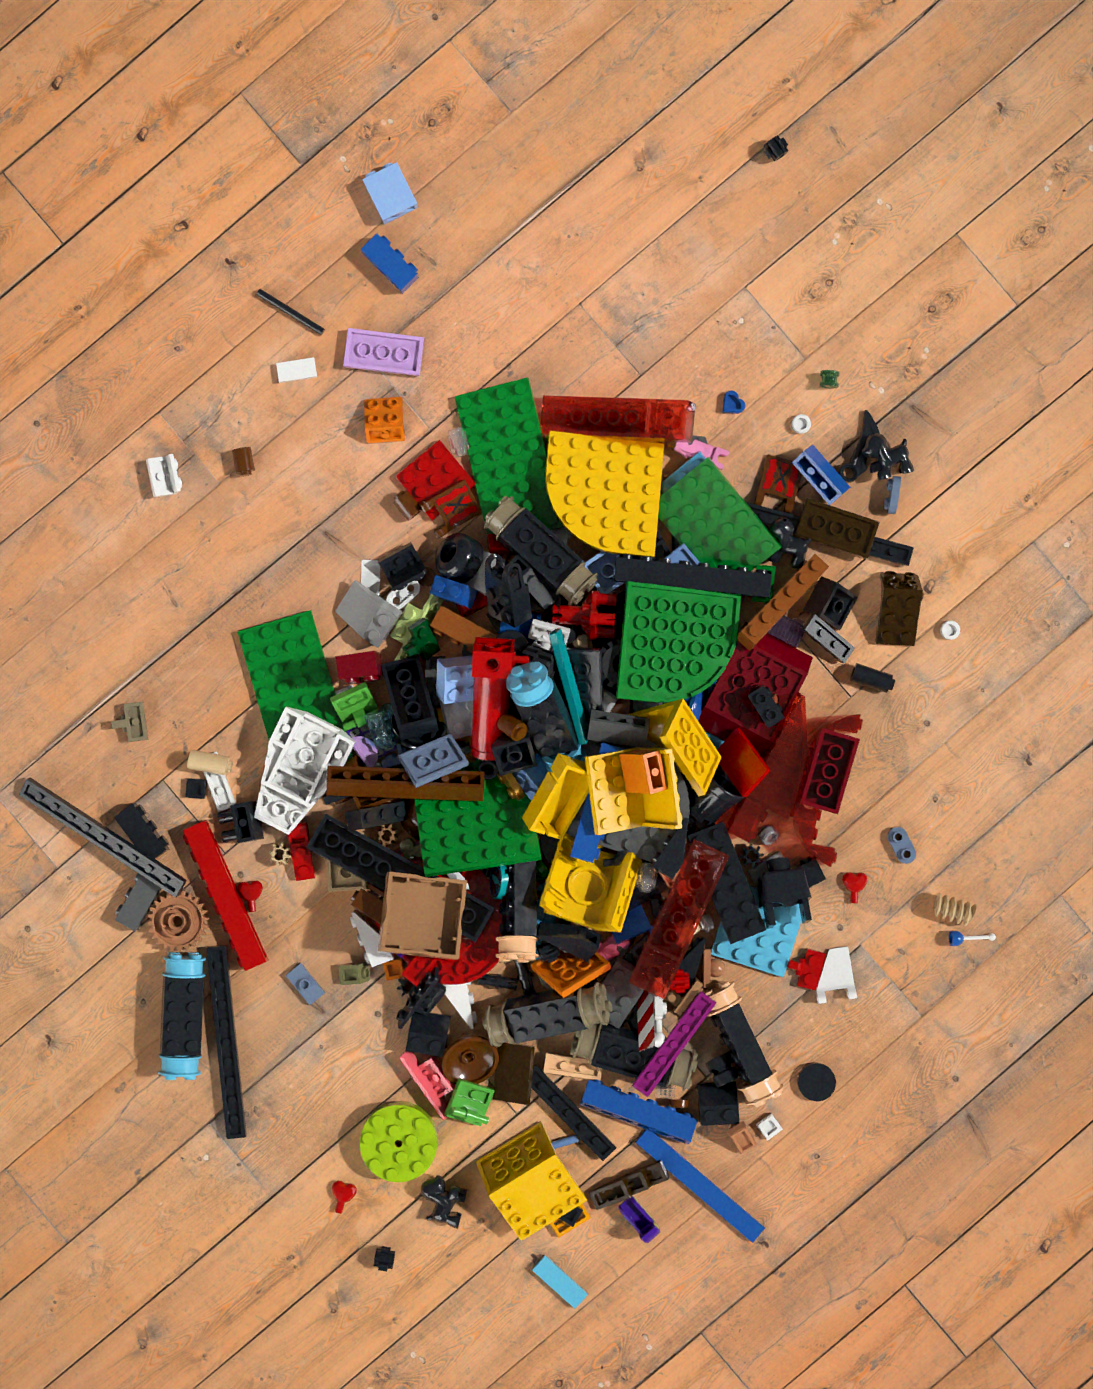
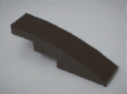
[589,1160,670,1210]

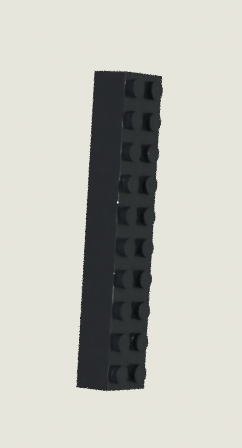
[306,813,495,943]

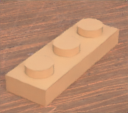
[543,1052,602,1081]

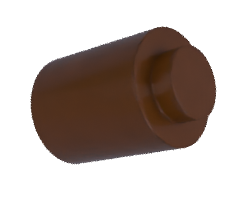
[232,447,255,477]
[393,491,422,521]
[497,713,527,741]

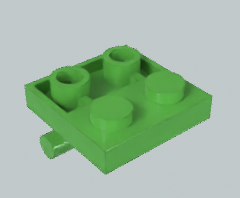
[330,682,381,731]
[445,1078,495,1126]

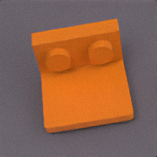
[364,397,405,443]

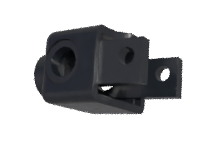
[757,857,812,929]

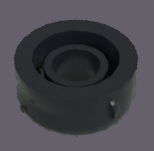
[435,533,483,583]

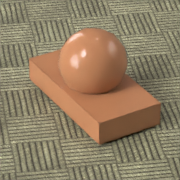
[701,948,725,988]
[727,1121,757,1154]

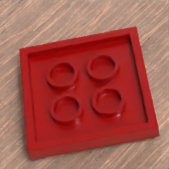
[395,440,476,521]

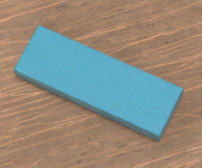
[532,1255,588,1309]

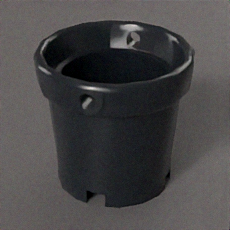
[688,764,745,826]

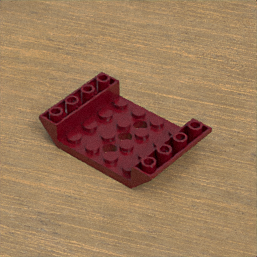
[698,622,813,758]

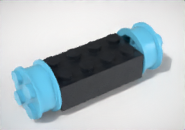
[506,662,586,772]
[158,952,206,1080]

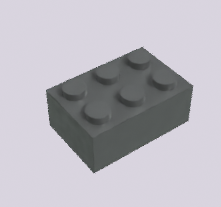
[600,955,651,1029]

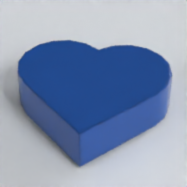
[722,390,745,414]

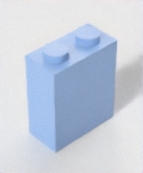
[363,162,418,225]

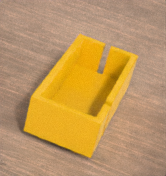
[522,753,589,840]

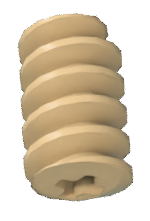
[933,893,977,927]

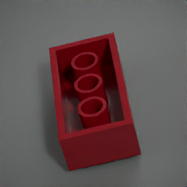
[335,651,384,685]
[797,728,860,814]

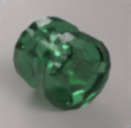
[819,370,840,389]

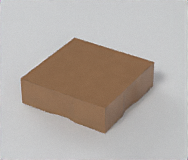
[378,872,467,960]

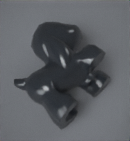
[862,433,914,480]
[766,517,811,569]
[421,1175,468,1229]

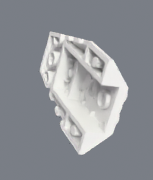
[254,707,356,835]

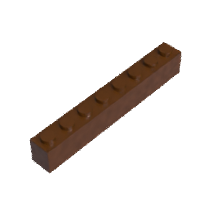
[326,766,484,801]

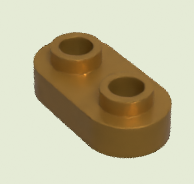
[497,771,525,801]

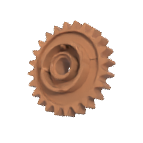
[147,890,210,952]

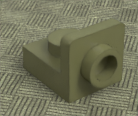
[338,962,370,985]

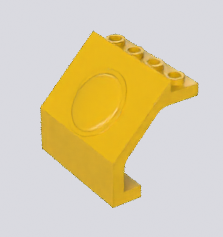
[539,833,642,932]

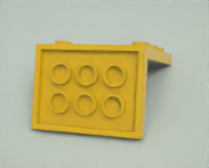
[627,699,721,796]
[585,747,682,835]
[476,1121,587,1241]

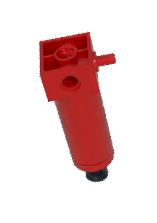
[471,637,529,779]

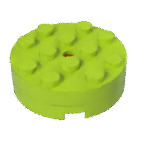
[360,1101,438,1183]

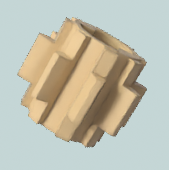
[268,842,292,866]

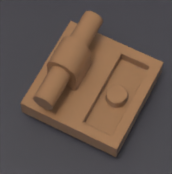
[665,977,703,1016]

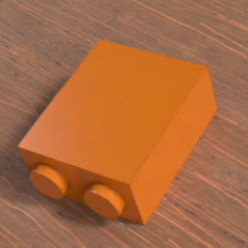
[619,749,667,794]

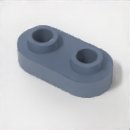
[884,476,901,515]
[887,827,916,864]

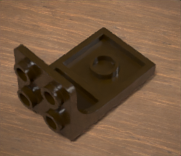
[876,571,923,646]

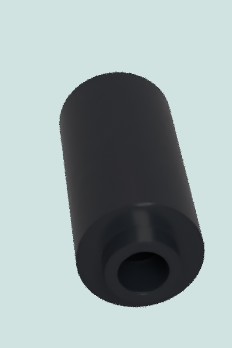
[850,663,895,693]

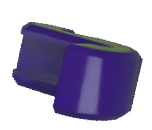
[618,1196,660,1243]

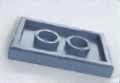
[398,733,468,788]

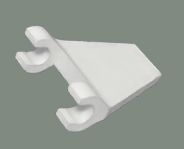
[816,946,857,1004]

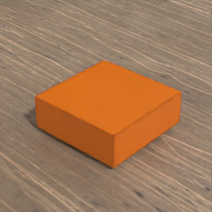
[383,958,404,981]

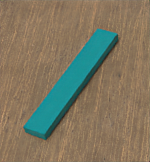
[549,628,589,745]

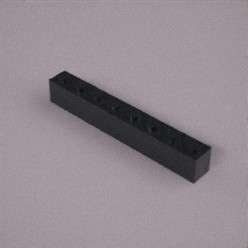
[614,554,772,598]

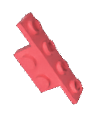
[399,1051,455,1120]

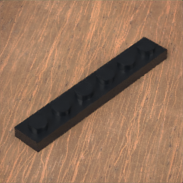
[531,1064,617,1161]

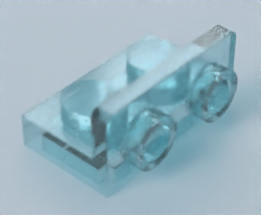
[364,703,400,749]

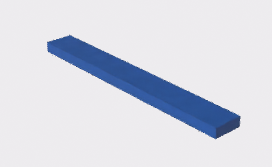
[635,1129,765,1243]

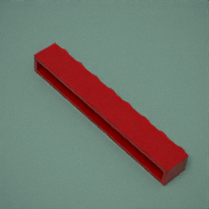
[182,820,269,971]

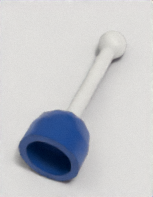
[949,931,996,946]

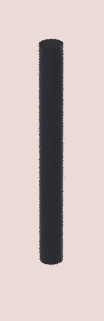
[256,289,325,335]

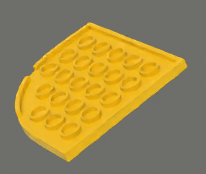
[545,431,664,558]

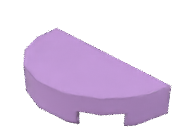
[352,736,378,767]

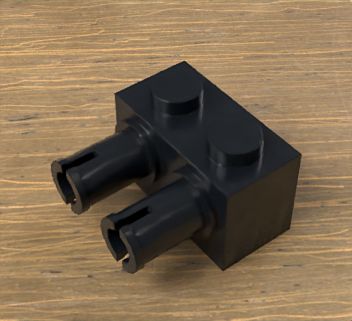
[217,801,264,843]

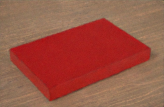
[717,728,771,797]

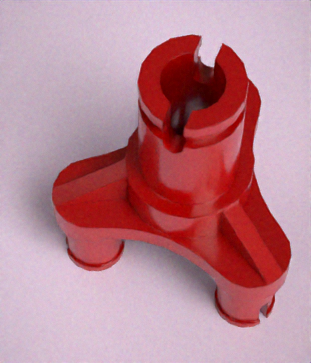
[552,591,617,640]

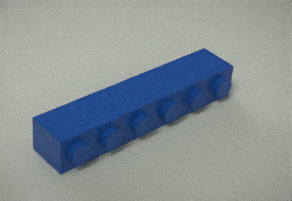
[570,743,624,863]
[579,1079,698,1145]

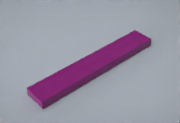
[632,990,717,1097]

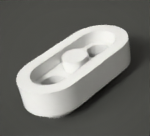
[386,581,420,610]

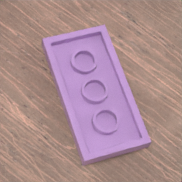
[343,328,424,376]

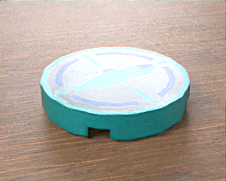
[489,865,509,900]

